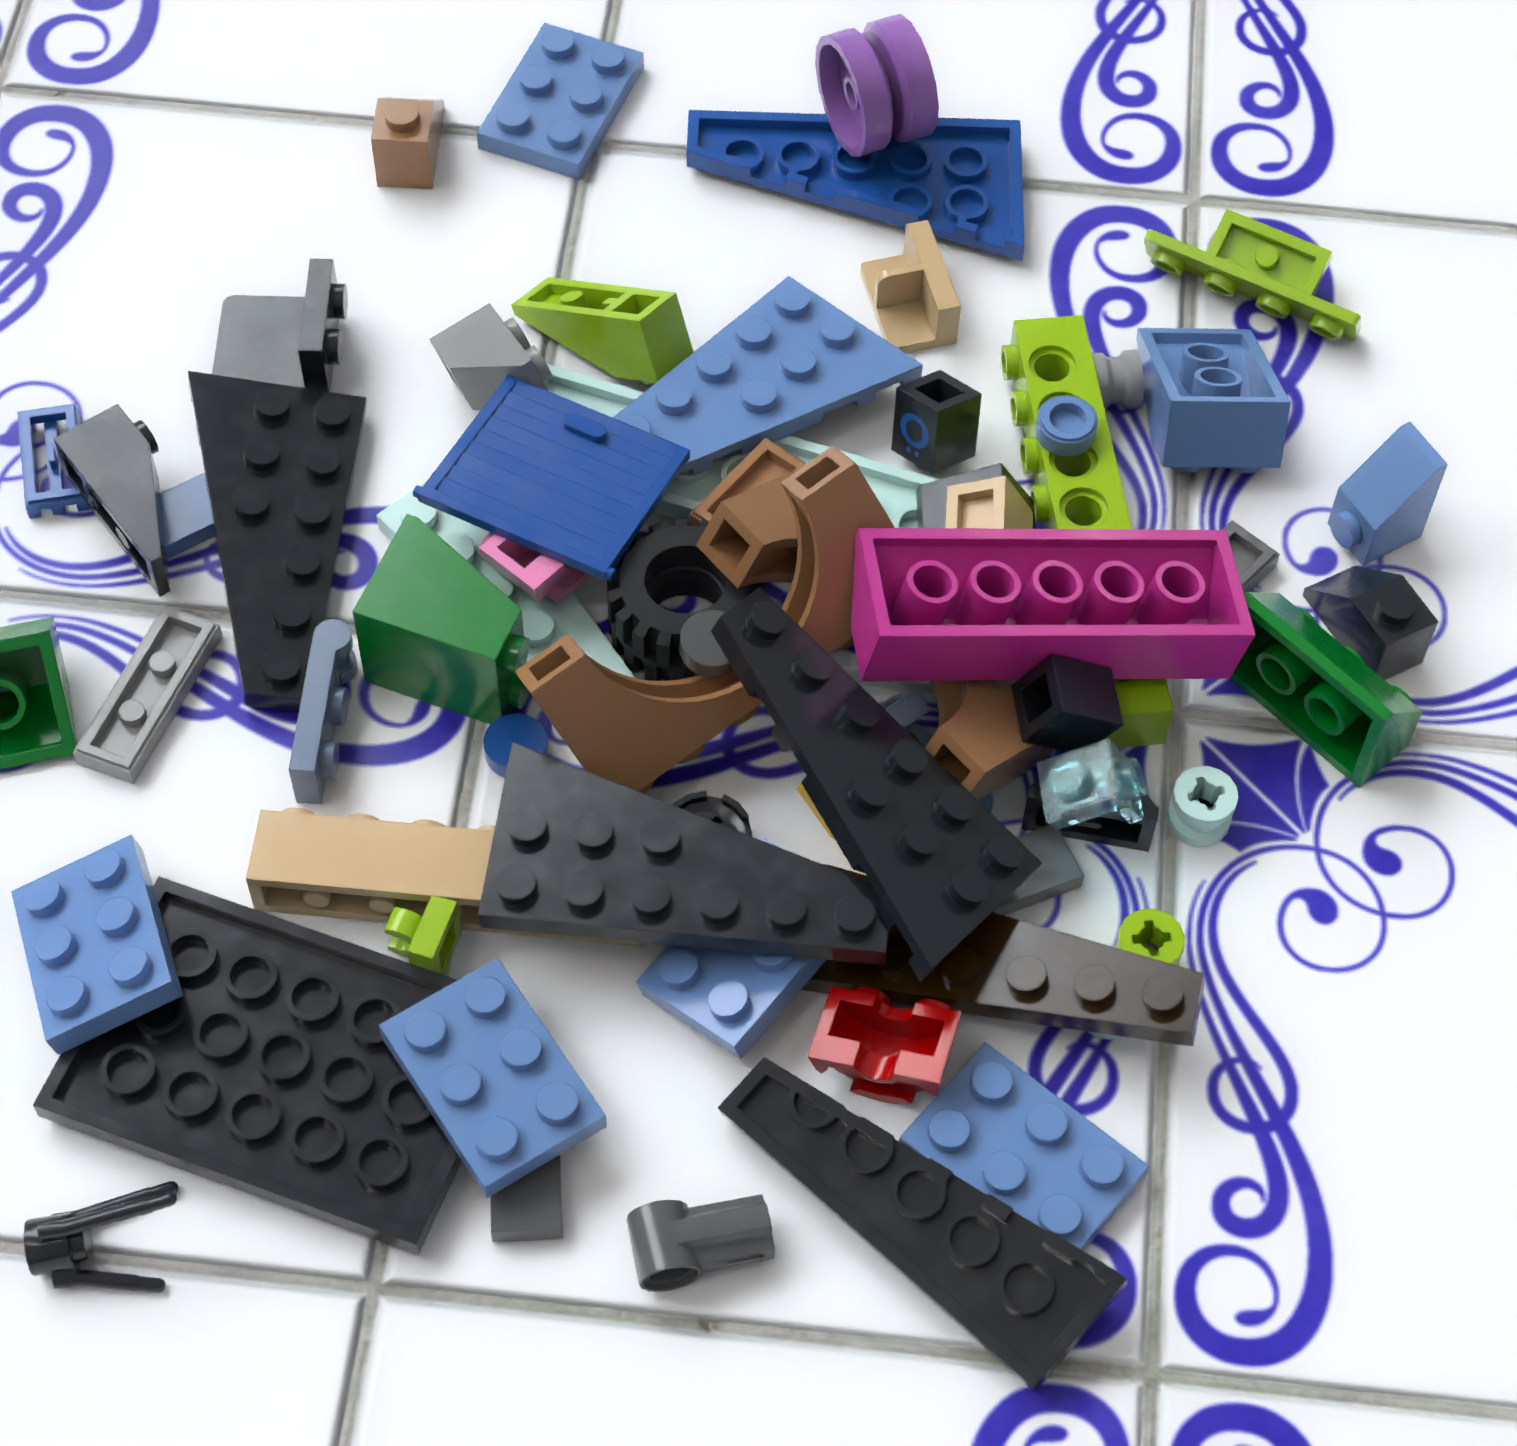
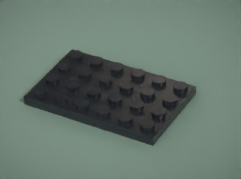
[33,876,462,1255]

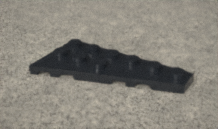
[188,371,366,713]

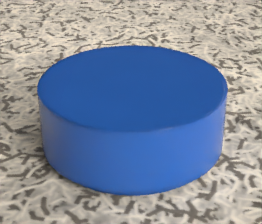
[483,713,548,778]

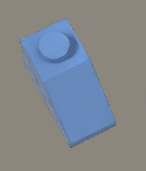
[1327,421,1448,566]

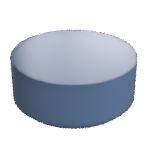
[1035,395,1098,456]

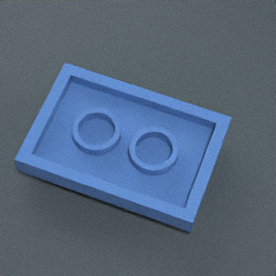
[477,22,644,180]
[11,835,183,1055]
[636,838,826,1060]
[379,958,607,1198]
[899,1042,1149,1251]

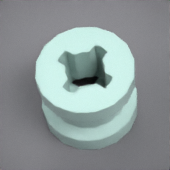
[1166,766,1239,847]

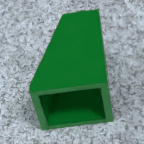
[352,514,530,724]

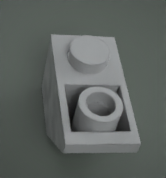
[429,303,552,410]

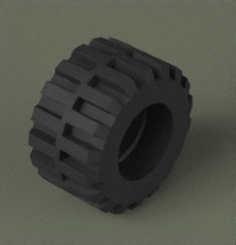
[607,519,764,681]

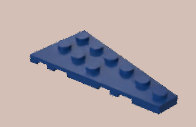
[686,110,1025,261]

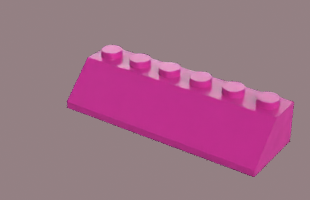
[851,528,1256,681]

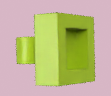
[384,896,462,975]

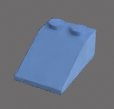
[1136,328,1291,473]

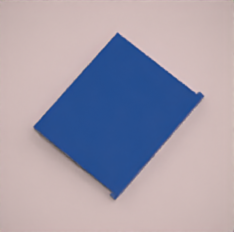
[412,375,690,581]

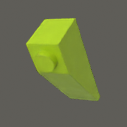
[511,277,693,385]

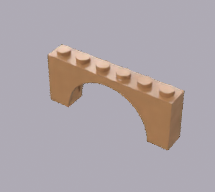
[515,446,895,794]
[696,469,1053,800]

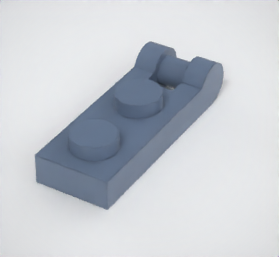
[288,619,358,804]

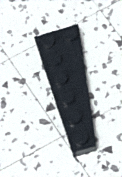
[718,1057,1127,1392]

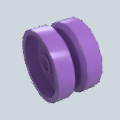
[815,14,939,157]

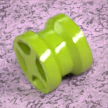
[1115,908,1185,966]

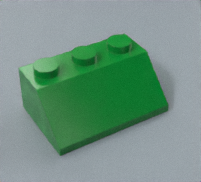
[1230,592,1423,788]
[0,617,78,769]

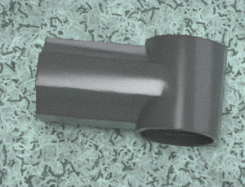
[626,1194,775,1292]

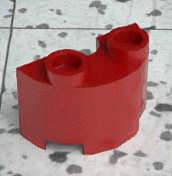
[807,986,962,1105]

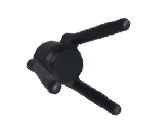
[24,1181,179,1292]

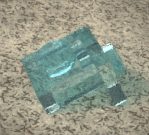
[1037,738,1147,830]

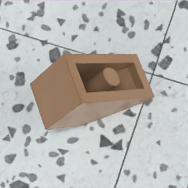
[371,97,445,189]

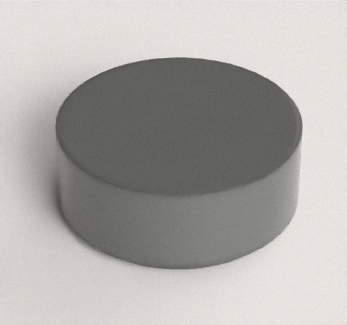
[679,610,733,677]

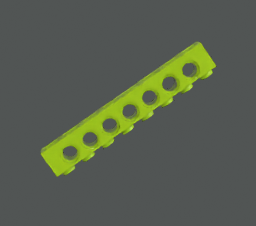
[1001,315,1173,750]

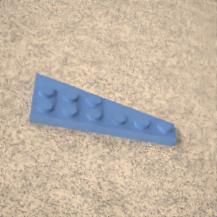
[613,276,923,476]

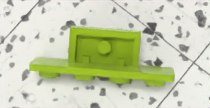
[1143,209,1361,341]

